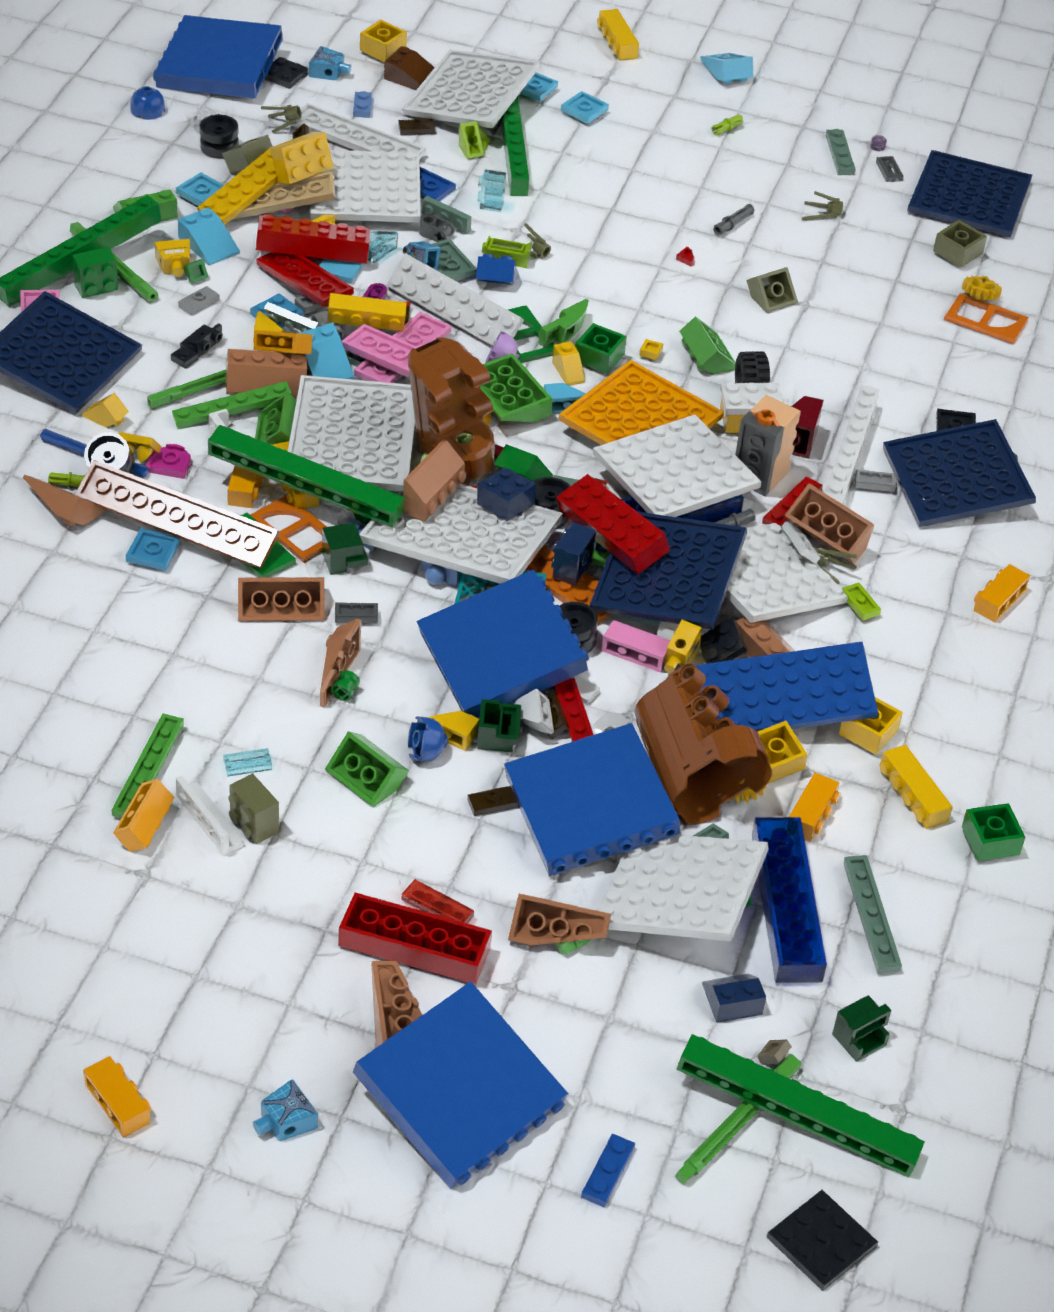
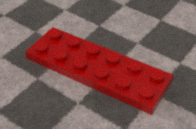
[256,252,354,307]

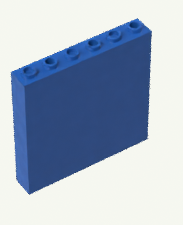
[153,15,283,99]
[416,569,589,719]
[504,723,681,876]
[353,981,569,1189]

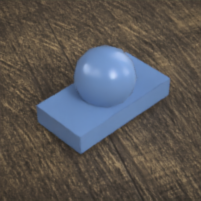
[421,561,461,587]

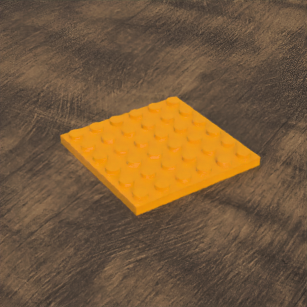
[558,360,724,445]

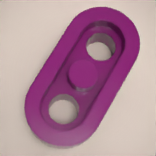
[362,283,387,300]

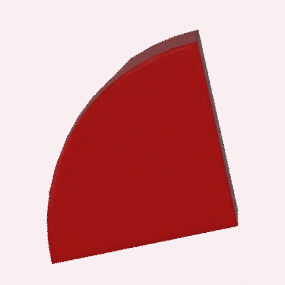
[676,246,694,267]

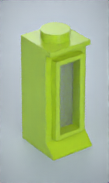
[482,235,532,268]

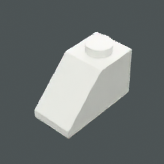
[515,689,554,734]

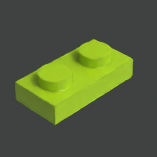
[842,582,881,621]

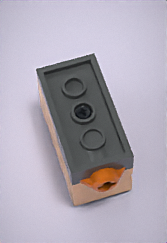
[735,395,801,497]

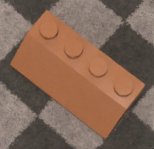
[225,349,307,399]
[403,439,466,521]
[785,483,875,565]
[238,577,325,621]
[737,617,795,657]

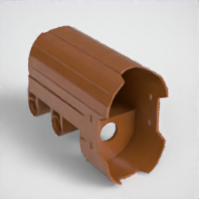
[408,337,496,486]
[634,663,772,825]

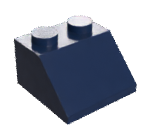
[702,974,766,1023]

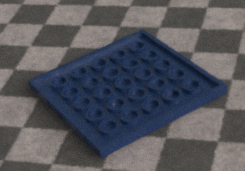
[907,150,1033,238]
[0,291,142,414]
[883,419,1036,527]
[590,512,747,630]

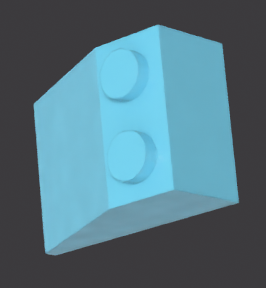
[700,53,754,83]
[177,207,240,265]
[301,322,354,380]

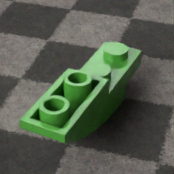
[538,299,589,347]

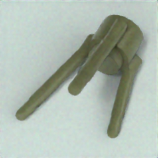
[261,105,302,133]
[801,191,843,220]
[524,223,551,258]
[815,547,858,584]

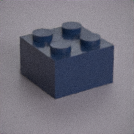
[477,467,536,521]
[551,522,596,586]

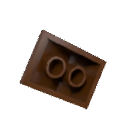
[384,46,435,90]

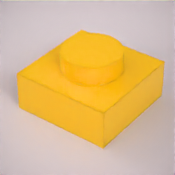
[639,339,664,360]

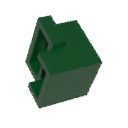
[322,522,368,575]
[477,699,521,752]
[832,995,892,1062]

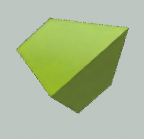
[458,121,490,159]

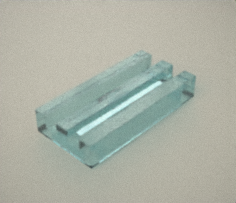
[223,748,272,777]

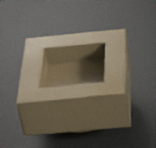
[757,1039,792,1064]

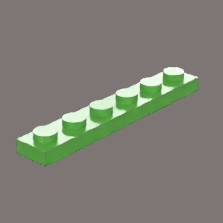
[172,381,292,429]
[111,713,184,818]

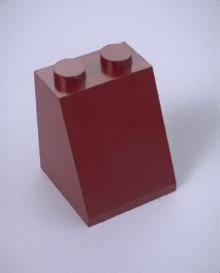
[791,396,824,459]

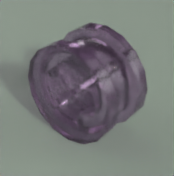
[870,135,887,151]

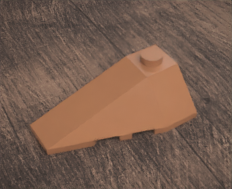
[23,474,106,527]
[320,619,361,708]
[508,893,612,946]
[371,961,422,1047]

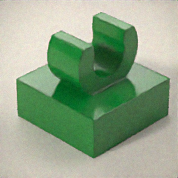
[184,259,209,283]

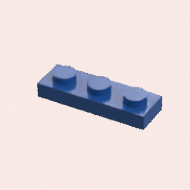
[581,1133,636,1208]

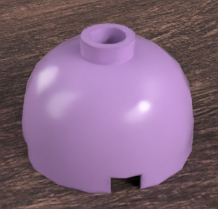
[485,331,519,363]

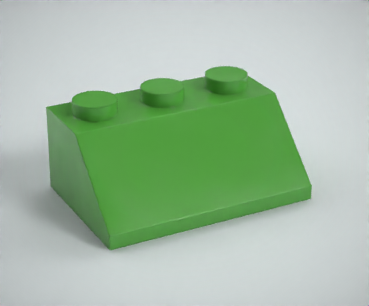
[113,189,178,221]
[679,316,736,374]
[255,392,297,445]
[325,731,409,807]

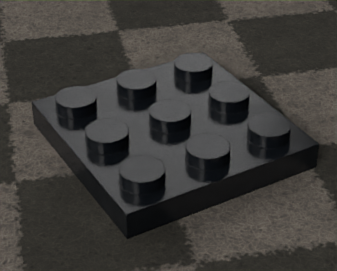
[766,1190,878,1291]

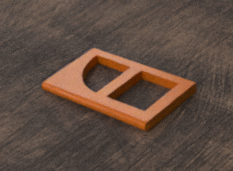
[944,293,1029,344]
[250,495,327,563]

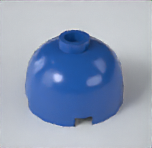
[130,86,165,120]
[408,716,448,761]

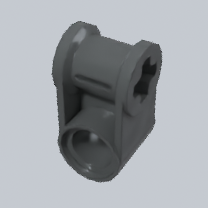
[419,213,455,242]

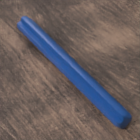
[40,429,149,478]

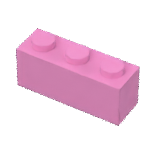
[601,620,670,673]

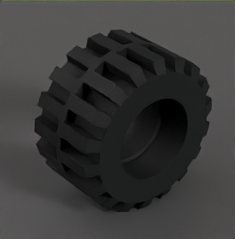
[735,351,770,383]

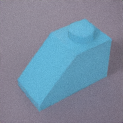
[544,383,586,414]

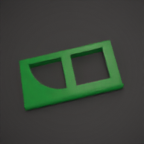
[507,305,555,363]

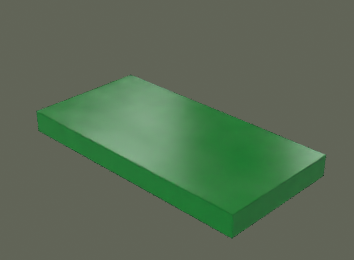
[240,512,296,577]

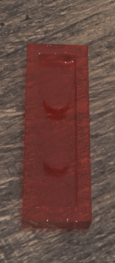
[401,879,474,923]

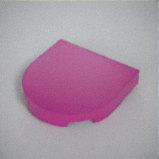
[145,444,191,479]

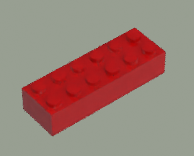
[255,214,370,264]
[556,474,670,575]
[338,892,492,985]

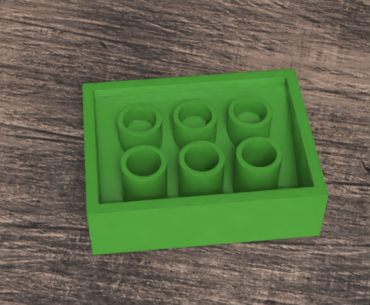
[480,353,552,422]

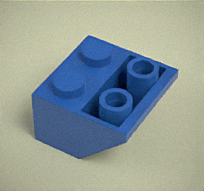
[476,254,516,285]

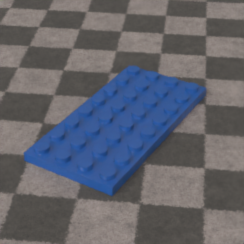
[695,641,878,732]

